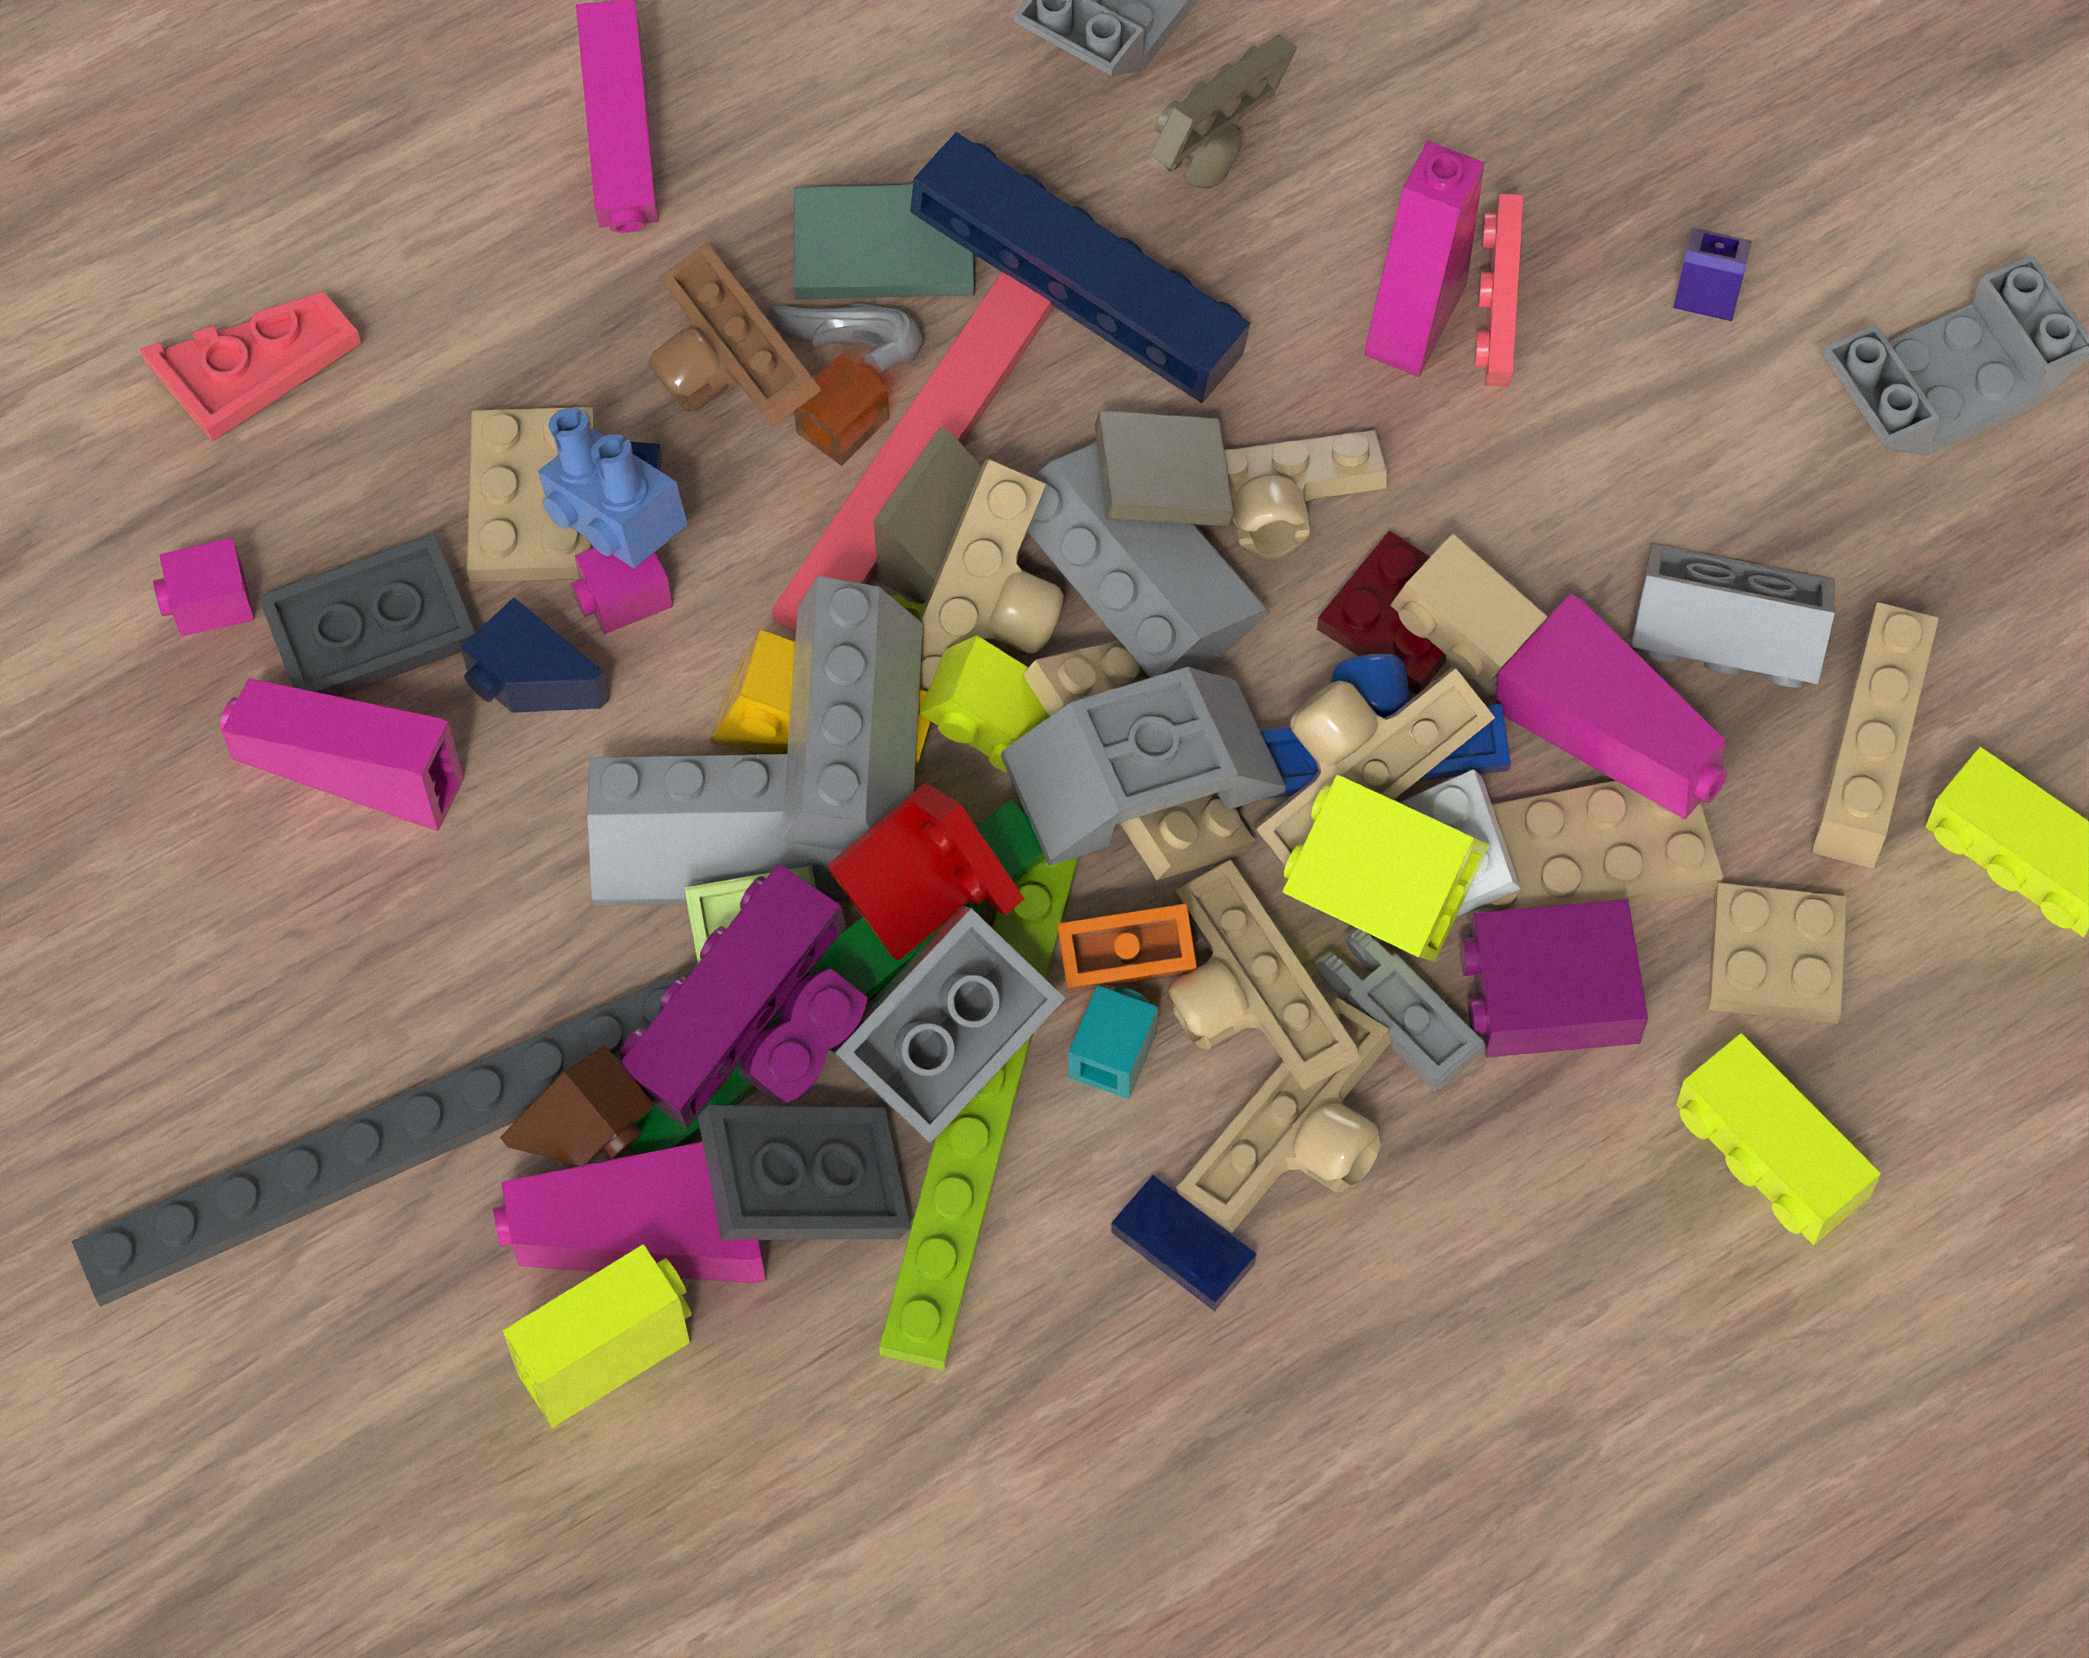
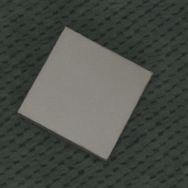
[1095,410,1234,527]

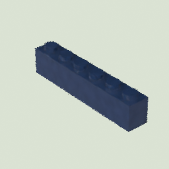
[910,132,1251,403]

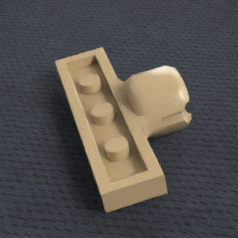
[1224,430,1387,559]
[918,459,1064,692]
[1253,667,1495,866]
[1167,859,1360,1090]
[1176,997,1391,1233]

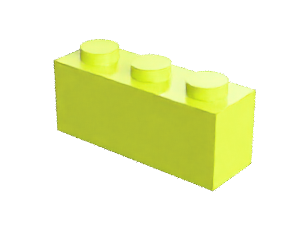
[1925,747,2089,938]
[1676,1033,1881,1246]

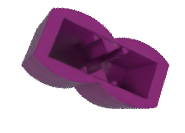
[739,969,867,1103]

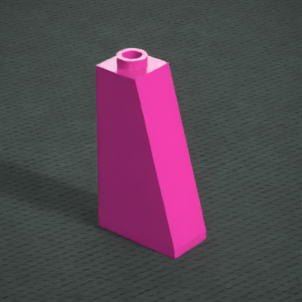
[576,0,658,233]
[1364,140,1485,377]
[1496,593,1727,820]
[220,678,464,831]
[493,1142,766,1283]

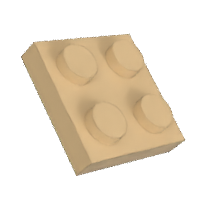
[1708,882,1847,1024]

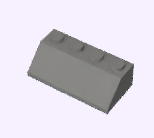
[1027,443,1270,678]
[782,576,923,851]
[587,754,849,906]

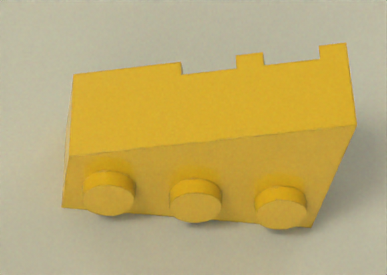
[710,629,931,766]

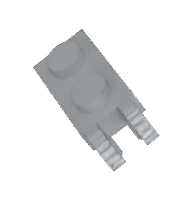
[1315,928,1485,1093]

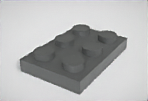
[258,533,475,697]
[697,1105,911,1240]

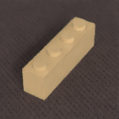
[1811,602,1939,869]

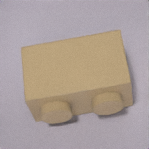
[1390,533,1547,688]

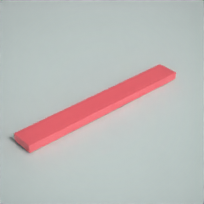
[772,272,1054,631]

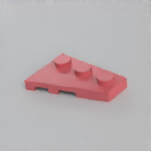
[1474,193,1524,387]
[140,291,361,442]

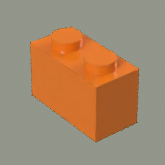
[1057,903,1197,993]

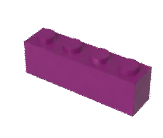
[619,863,847,1130]

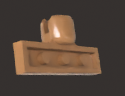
[649,242,821,427]

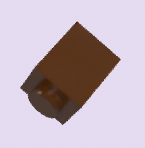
[500,1044,655,1166]

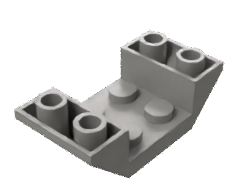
[1013,0,1199,76]
[1822,255,2089,456]
[1001,667,1286,866]

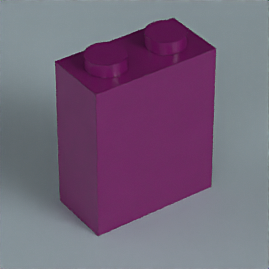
[1460,899,1648,1058]

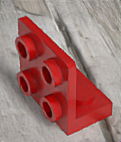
[828,782,1024,960]

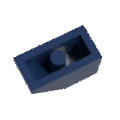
[460,597,609,713]

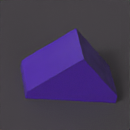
[1673,228,1752,321]

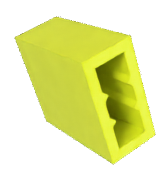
[1283,775,1490,962]
[502,1244,692,1428]

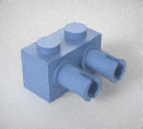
[538,408,688,568]

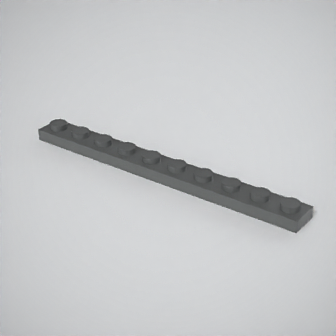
[71,973,681,1307]

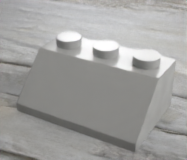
[1631,543,1835,688]
[828,906,1066,1143]

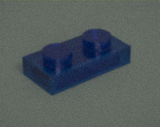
[1111,1175,1257,1312]

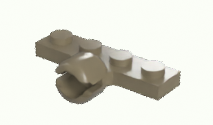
[1150,35,1297,188]

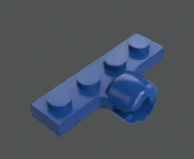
[1260,654,1511,799]

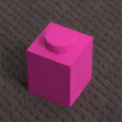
[153,537,254,637]
[570,548,673,635]

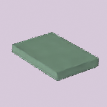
[794,185,974,299]

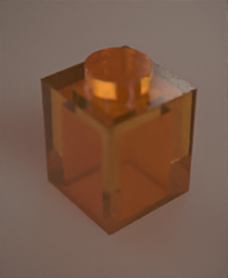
[794,353,890,466]

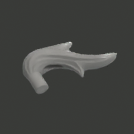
[770,303,923,376]

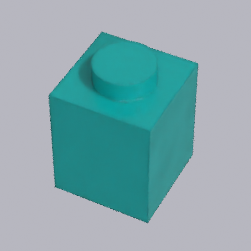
[1068,985,1158,1099]

